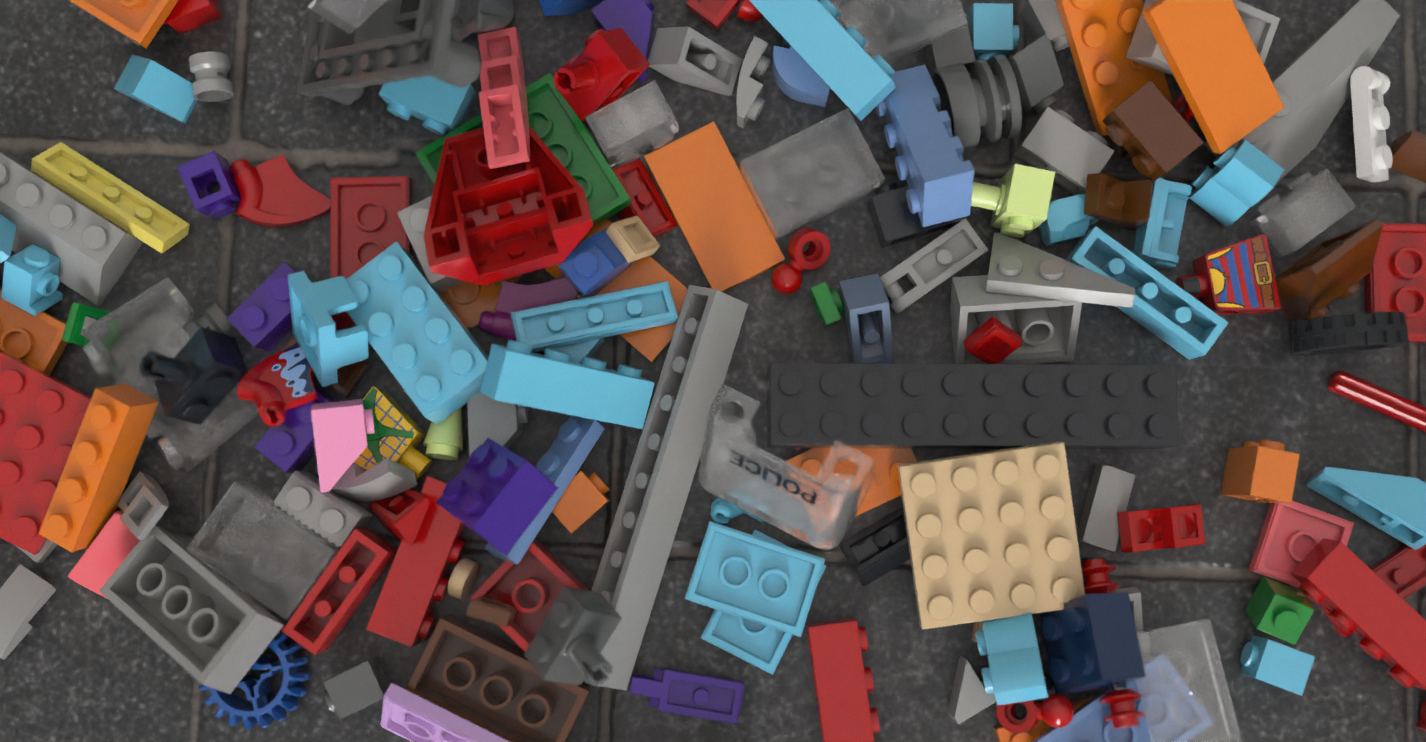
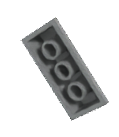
[0,152,143,306]

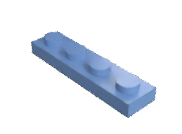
[484,415,605,565]

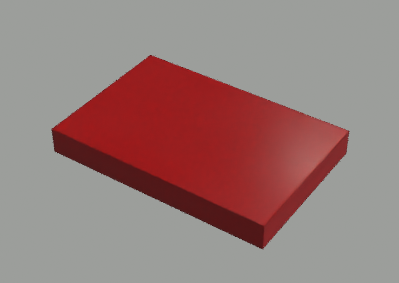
[1364,223,1426,343]

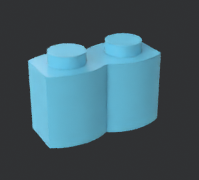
[1189,140,1285,227]
[976,612,1048,705]

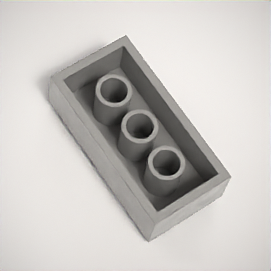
[99,525,284,694]

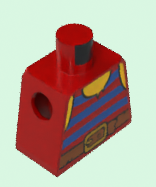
[1176,234,1281,315]

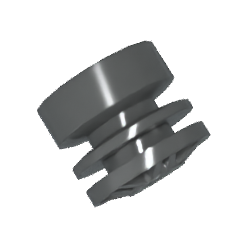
[931,54,1022,149]

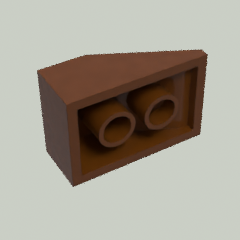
[1275,218,1383,323]

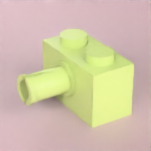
[971,164,1055,238]

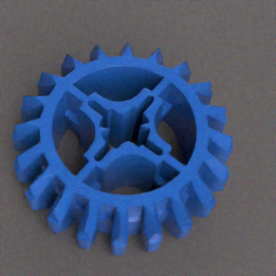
[198,631,312,730]

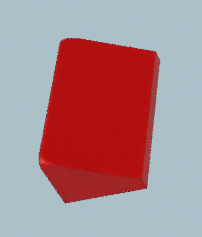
[612,158,678,239]
[368,488,430,546]

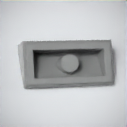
[1077,464,1135,552]

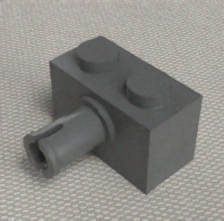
[524,586,622,686]

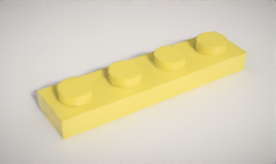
[31,142,190,254]

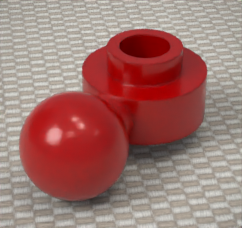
[771,228,831,295]
[996,694,1074,733]

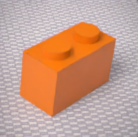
[1221,440,1300,503]

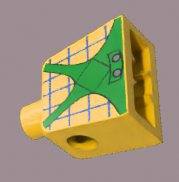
[353,386,432,480]

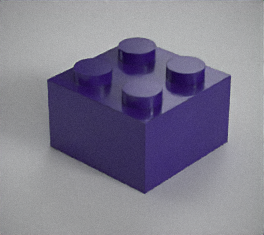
[436,438,558,555]

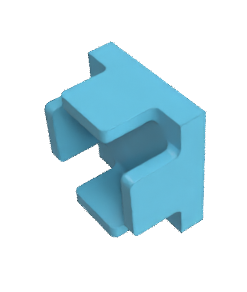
[288,271,369,387]

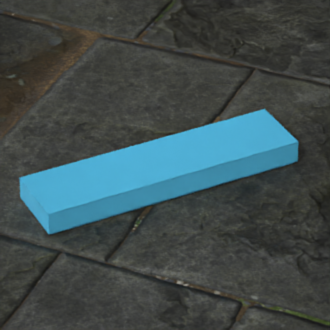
[511,281,678,352]

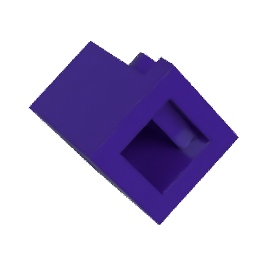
[177,151,241,218]

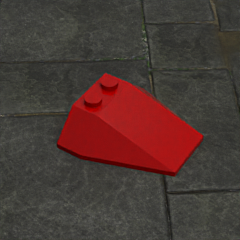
[423,126,594,286]

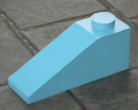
[1306,467,1426,550]

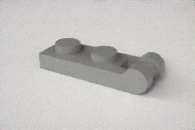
[880,218,988,315]

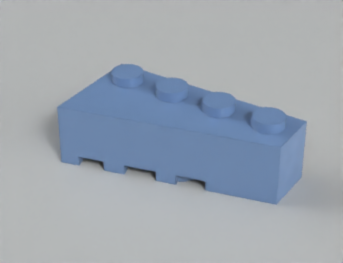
[875,64,974,227]

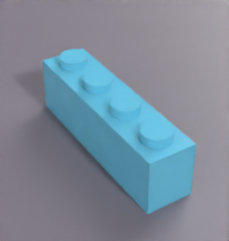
[749,0,896,121]
[1065,226,1228,360]
[480,340,655,429]

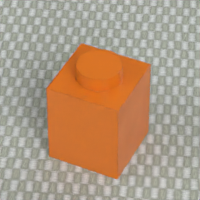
[552,471,611,534]

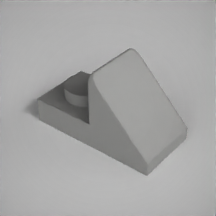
[948,656,996,725]

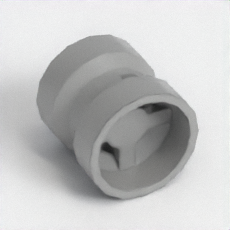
[189,52,234,102]

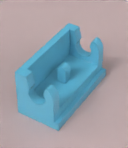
[1132,178,1192,269]

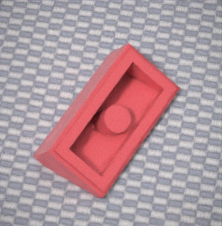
[68,511,140,598]

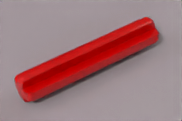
[1327,371,1426,433]

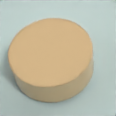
[447,558,480,601]

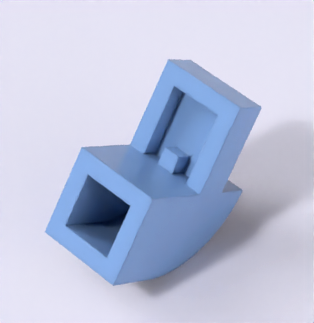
[772,39,830,107]

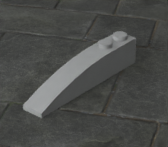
[1203,0,1400,185]

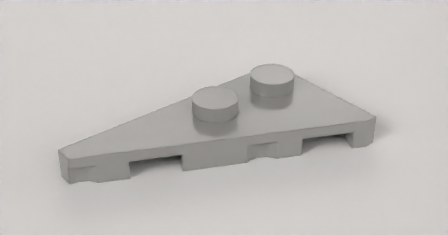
[986,232,1135,308]

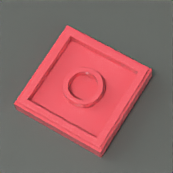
[1248,500,1354,588]

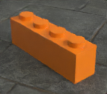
[39,383,159,553]

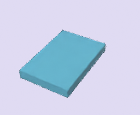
[685,521,825,637]
[701,529,826,675]

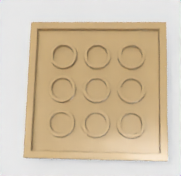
[897,441,1085,630]

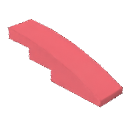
[478,27,530,169]

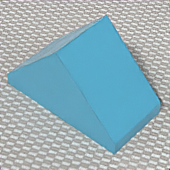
[114,55,198,124]

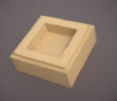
[605,216,660,263]

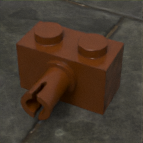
[1102,80,1204,182]

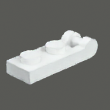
[1350,66,1393,183]

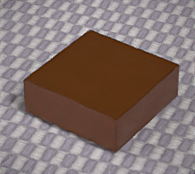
[466,596,517,627]

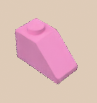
[311,399,375,493]

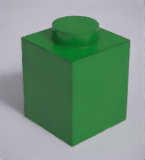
[1245,576,1314,645]

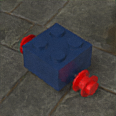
[1041,559,1146,729]

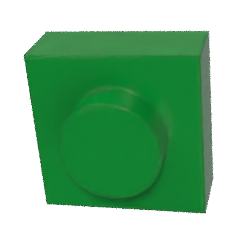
[808,282,844,329]

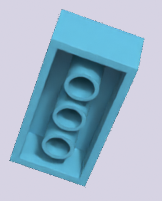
[346,241,489,425]

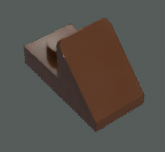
[1084,173,1153,230]

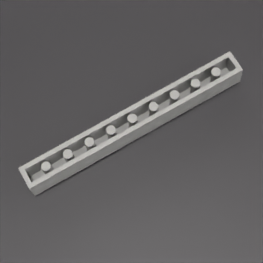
[584,285,748,690]

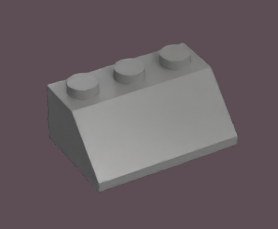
[950,275,1082,364]

